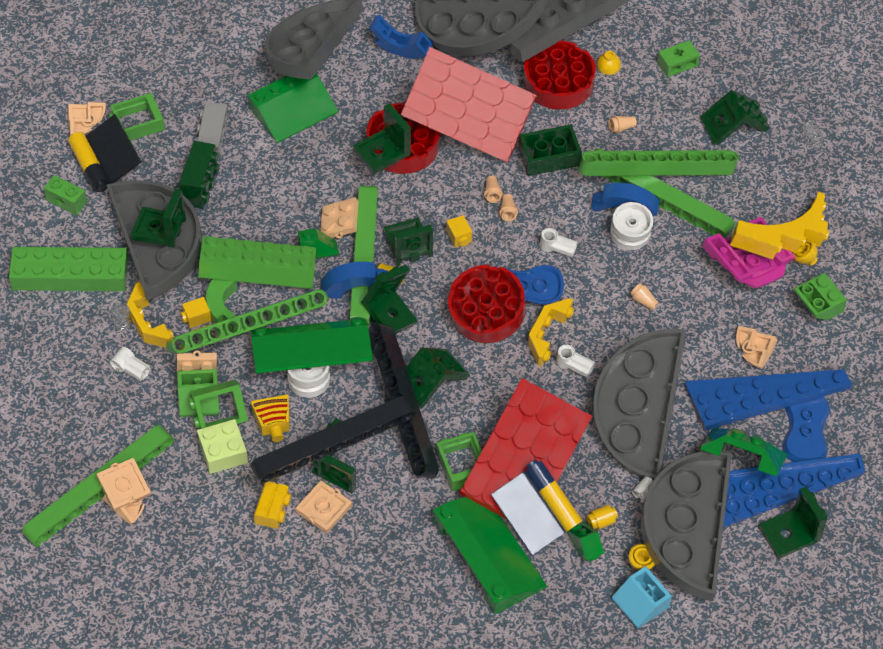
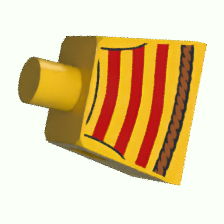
[251,394,290,442]

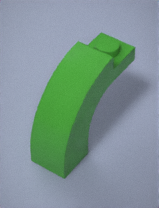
[206,279,237,332]

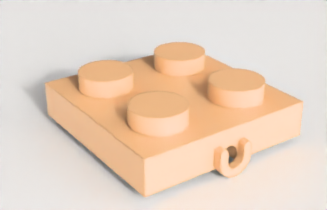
[321,197,359,239]
[177,351,217,380]
[96,458,151,511]
[295,481,352,534]

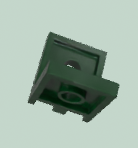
[700,90,770,145]
[353,103,411,174]
[130,189,186,248]
[383,218,433,266]
[361,264,418,334]
[406,348,470,409]
[311,418,356,494]
[758,486,827,559]

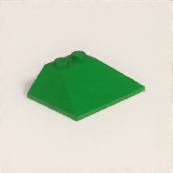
[700,428,788,477]

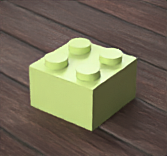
[197,419,248,474]

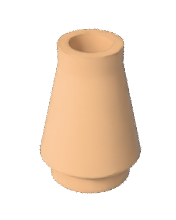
[608,116,637,134]
[484,176,503,203]
[499,194,518,221]
[630,283,659,311]

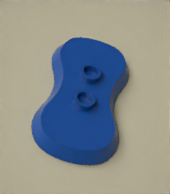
[486,265,564,304]
[782,397,830,462]

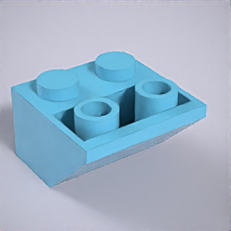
[612,566,672,629]

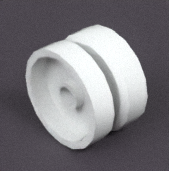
[610,202,653,250]
[287,366,330,398]

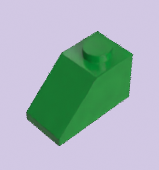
[298,229,339,258]
[567,522,605,561]

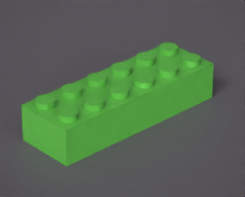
[198,236,316,289]
[9,247,129,291]

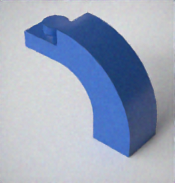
[369,14,433,59]
[591,183,660,216]
[321,262,388,299]

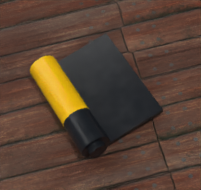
[68,114,142,192]

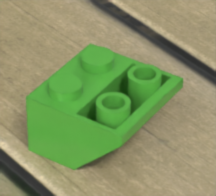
[793,273,847,320]
[178,369,220,417]

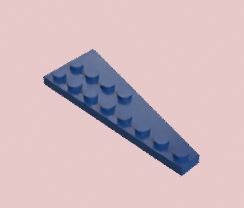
[685,369,852,431]
[723,453,865,528]

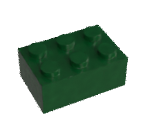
[518,124,582,176]
[179,140,220,209]

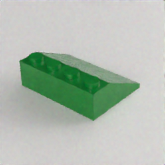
[248,73,338,143]

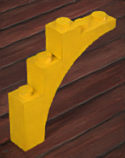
[730,192,830,260]

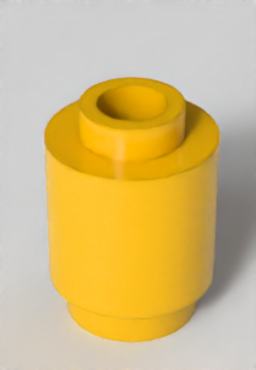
[586,504,618,530]

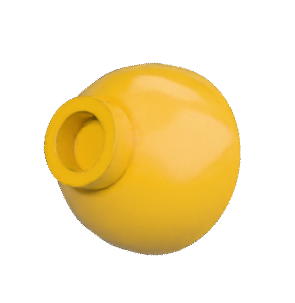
[596,51,621,75]
[793,240,818,266]
[628,544,655,571]

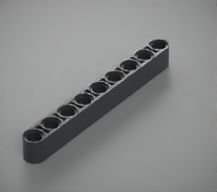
[369,323,439,479]
[250,396,416,483]

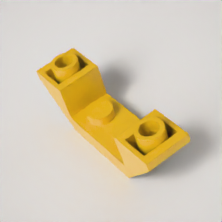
[127,281,174,348]
[528,298,575,367]

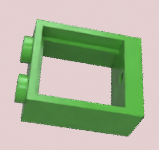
[109,93,165,141]
[189,379,248,429]
[436,432,482,492]

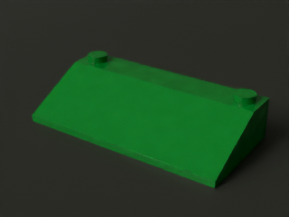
[251,317,373,373]
[433,497,548,615]

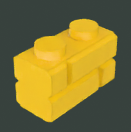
[254,481,292,529]

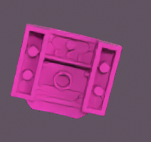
[702,217,795,288]

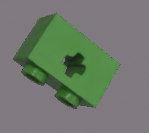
[657,40,700,77]
[44,175,87,216]

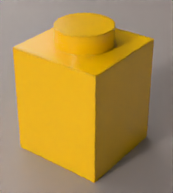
[446,215,472,248]
[180,297,211,328]

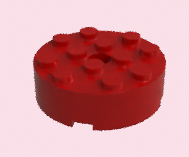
[523,40,596,109]
[367,103,440,174]
[448,265,526,343]

